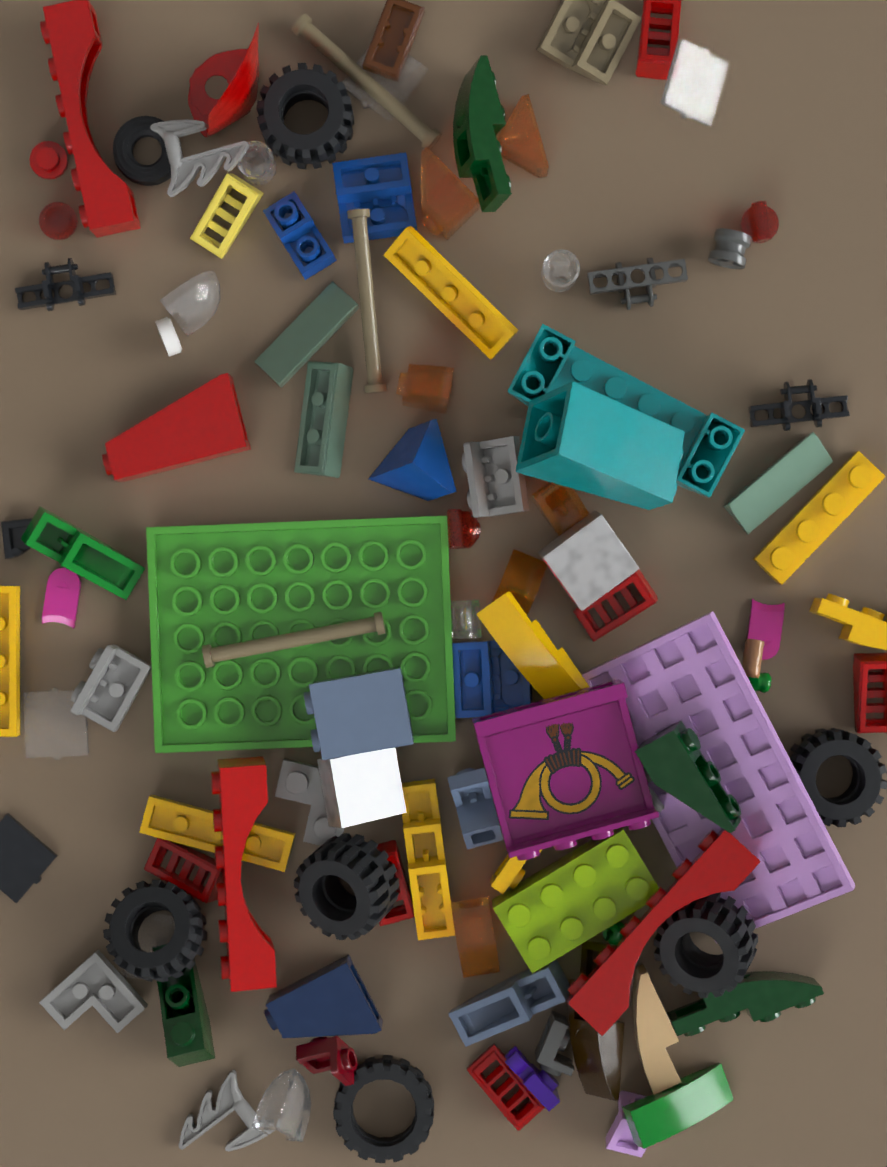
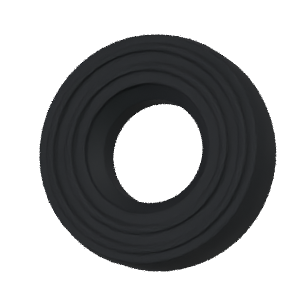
[113,116,182,186]

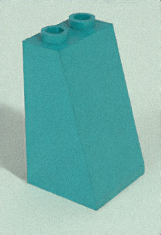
[515,381,685,510]

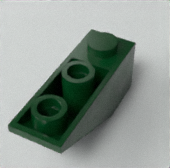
[635,720,742,833]
[152,944,215,1067]

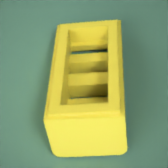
[190,173,264,259]

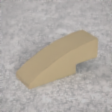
[632,964,681,1095]

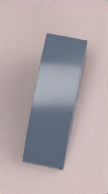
[448,959,569,1047]

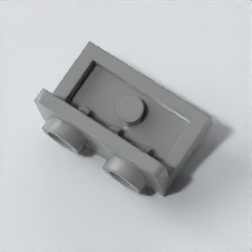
[462,436,530,518]
[70,644,152,732]

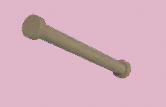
[292,14,442,151]
[347,209,387,393]
[202,611,386,668]

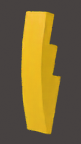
[476,591,590,699]
[402,779,455,940]

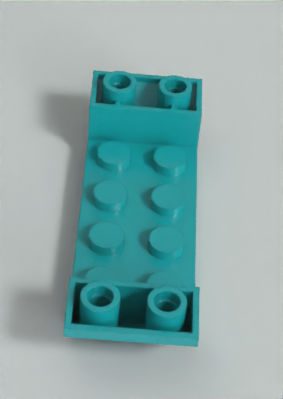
[507,324,745,498]

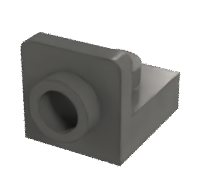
[535,1011,574,1076]

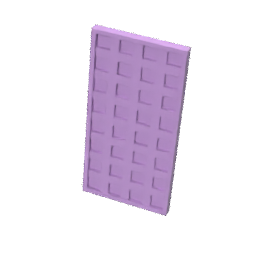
[581,611,855,944]

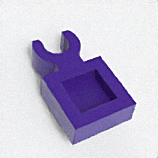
[504,1046,560,1111]

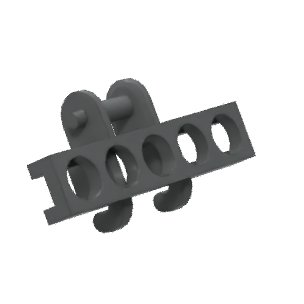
[587,258,688,310]

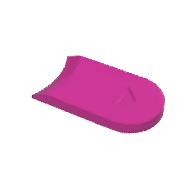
[42,568,81,629]
[747,599,785,660]

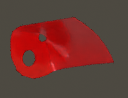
[188,23,259,137]

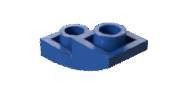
[263,191,337,280]

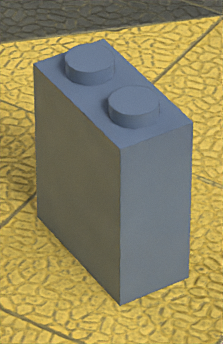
[304,667,414,760]

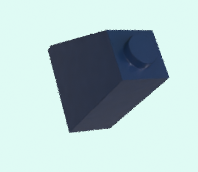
[264,955,383,1038]

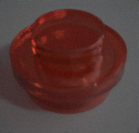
[39,202,78,240]

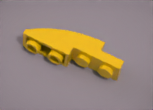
[809,593,887,650]

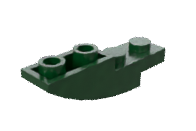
[453,55,512,212]
[667,971,824,1037]

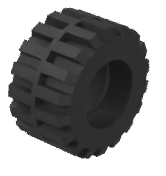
[256,63,354,169]
[790,728,887,827]
[294,833,400,940]
[103,879,208,982]
[653,893,758,998]

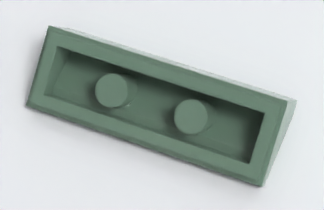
[254,281,359,388]
[294,361,353,478]
[723,432,834,535]

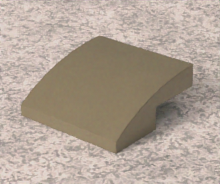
[536,0,642,85]

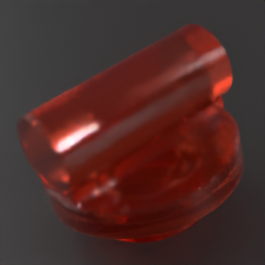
[740,201,779,243]
[447,509,481,549]

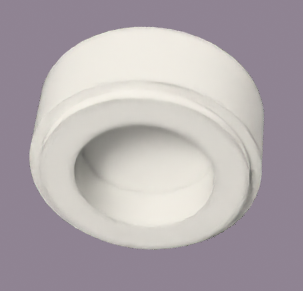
[155,317,182,357]

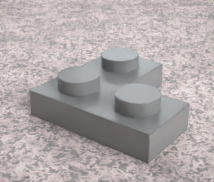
[275,758,345,846]
[39,949,148,1033]

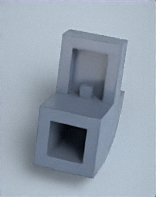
[447,768,504,850]

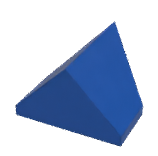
[368,419,457,501]

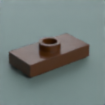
[362,0,425,82]

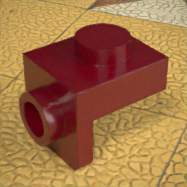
[296,1036,357,1086]

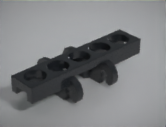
[15,258,116,311]
[749,379,850,431]

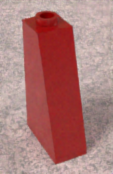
[102,373,251,483]

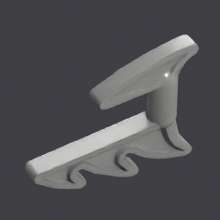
[150,119,249,197]
[179,1070,278,1152]

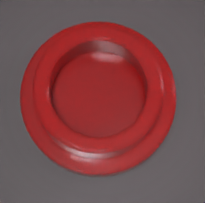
[29,141,68,180]

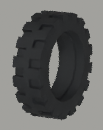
[333,1055,434,1163]

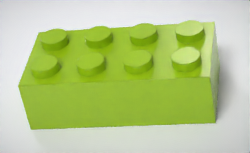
[492,828,659,974]

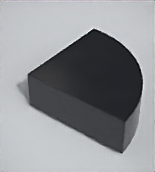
[1,518,33,559]

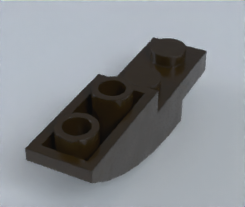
[568,941,625,1101]

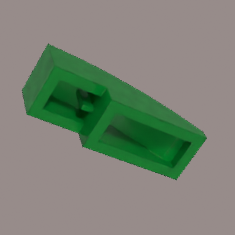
[21,506,145,600]
[622,1063,734,1149]

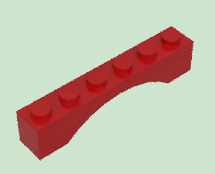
[40,0,141,238]
[211,756,277,992]
[567,829,761,1036]

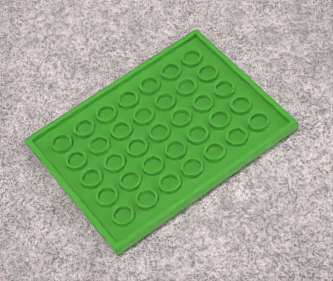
[146,515,456,753]

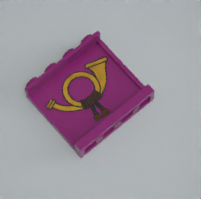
[472,679,659,861]

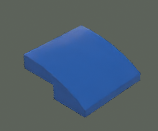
[332,152,418,244]
[452,640,533,718]

